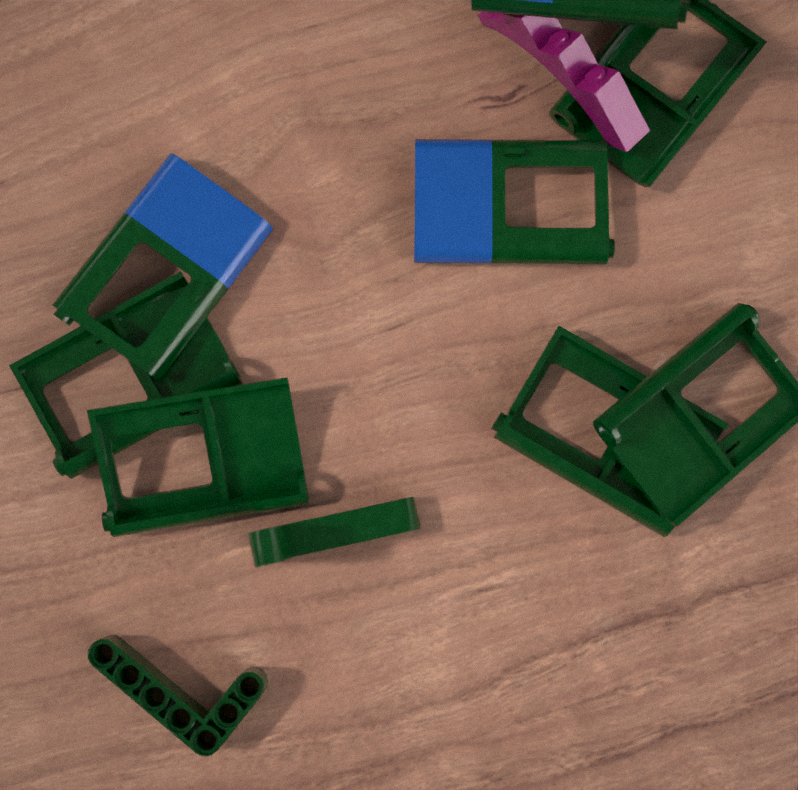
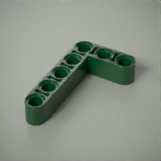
[248,496,421,567]
[88,635,268,757]

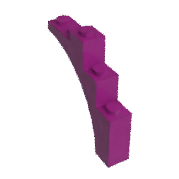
[477,12,650,152]

